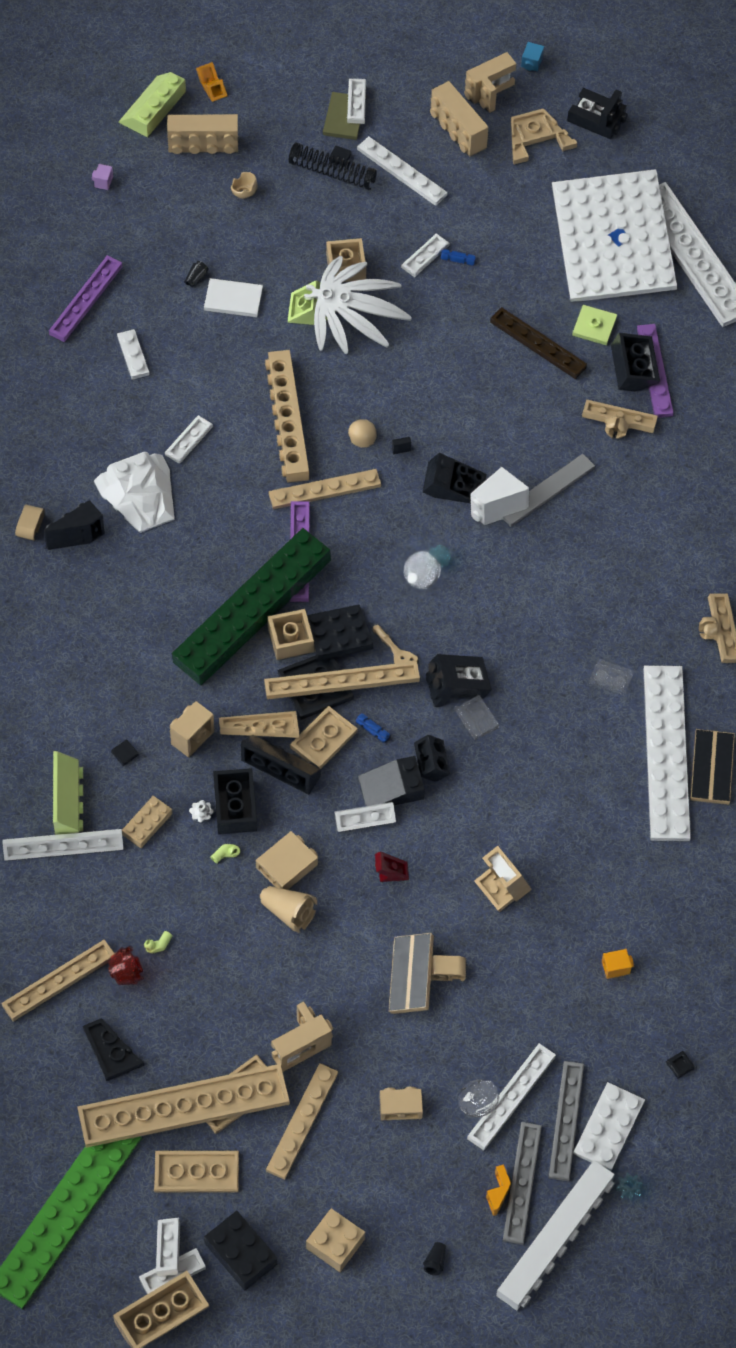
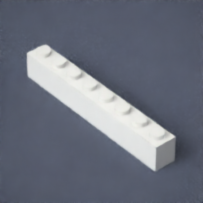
[496,1160,615,1310]

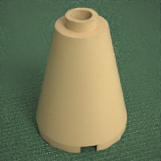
[260,886,317,933]

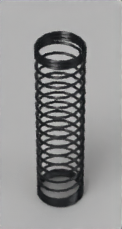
[288,142,377,190]

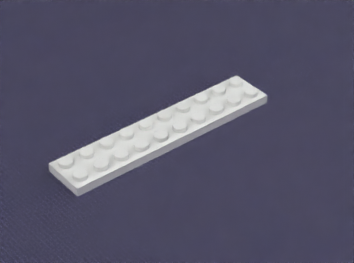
[659,182,736,327]
[643,666,690,841]

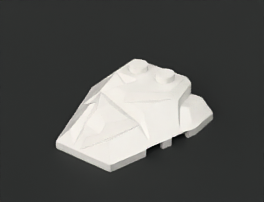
[94,452,175,533]

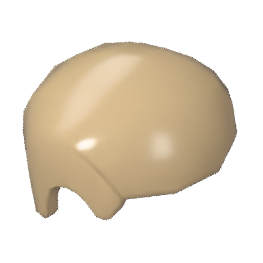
[231,172,258,199]
[348,419,377,447]

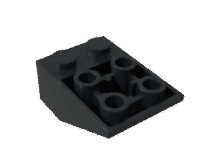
[423,453,487,504]
[44,500,105,550]

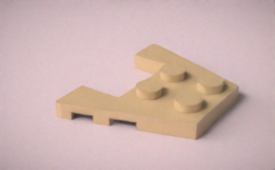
[511,109,577,165]

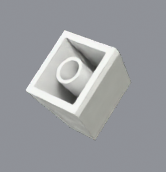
[471,467,529,525]

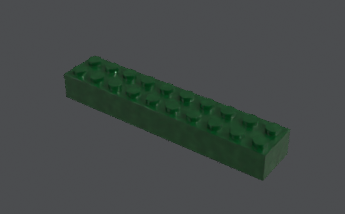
[171,528,331,686]

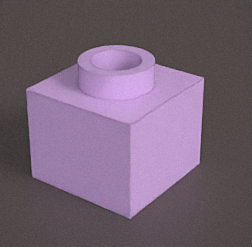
[92,164,113,190]

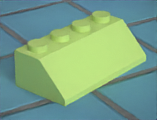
[119,72,186,137]
[53,751,83,835]

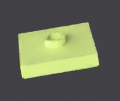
[572,305,617,345]

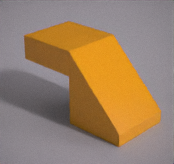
[196,62,227,102]
[486,1164,511,1216]

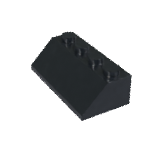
[241,735,321,795]

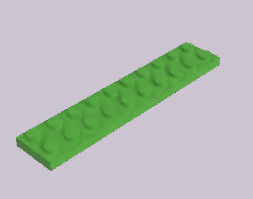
[0,1136,142,1310]

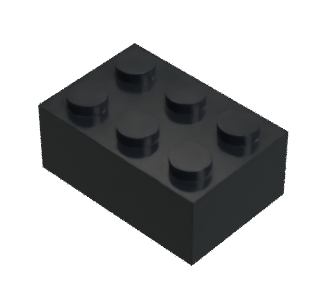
[213,768,257,834]
[204,1211,278,1291]

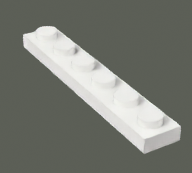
[357,136,447,206]
[3,829,123,860]
[467,1043,556,1150]

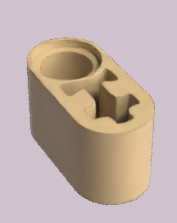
[15,505,45,541]
[431,955,466,981]

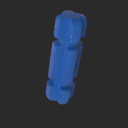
[441,249,476,265]
[356,714,390,743]

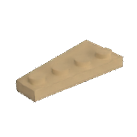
[219,711,299,738]

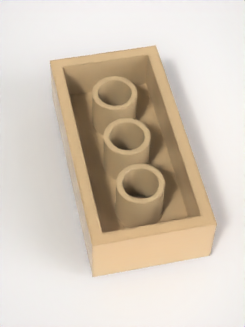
[122,796,173,848]

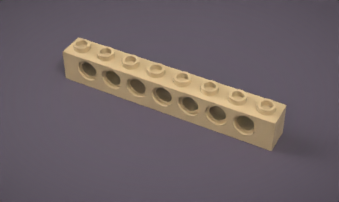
[265,350,309,483]

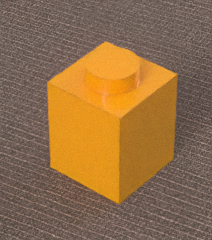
[602,949,634,979]

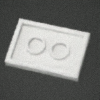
[204,278,263,317]

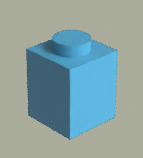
[521,42,544,71]

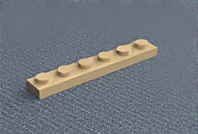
[269,469,381,509]
[1,940,116,1022]
[266,1063,338,1180]

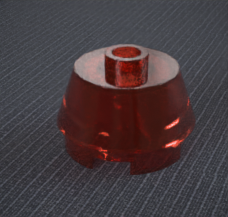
[108,946,144,985]

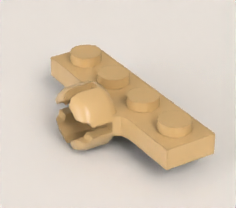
[582,400,658,439]
[699,594,736,663]

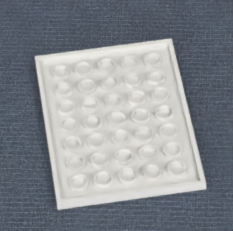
[552,169,677,302]

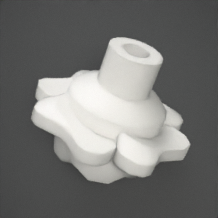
[189,800,214,823]

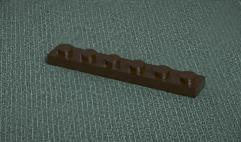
[490,307,587,379]

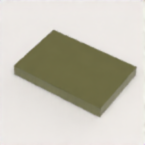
[323,92,366,140]

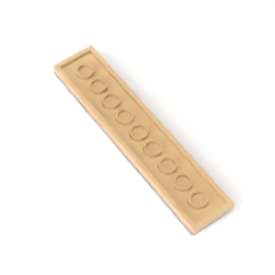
[78,1064,290,1148]

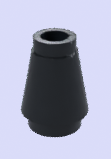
[184,261,209,288]
[423,1242,446,1276]

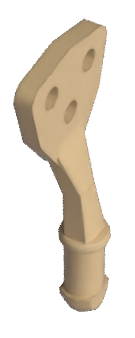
[372,625,418,664]

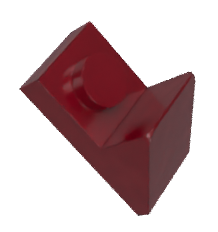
[375,851,409,882]

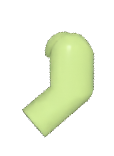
[210,844,240,863]
[144,931,173,954]

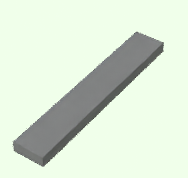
[503,454,595,527]
[549,1061,584,1181]
[503,1122,542,1245]

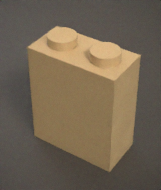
[256,831,318,890]

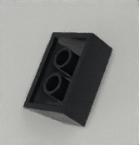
[611,333,660,392]

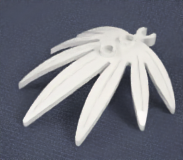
[304,256,411,354]

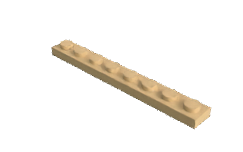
[264,661,420,699]

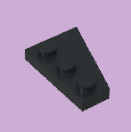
[83,1018,144,1081]

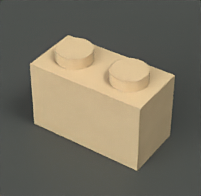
[380,1087,423,1120]

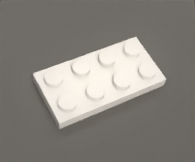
[573,1082,645,1171]

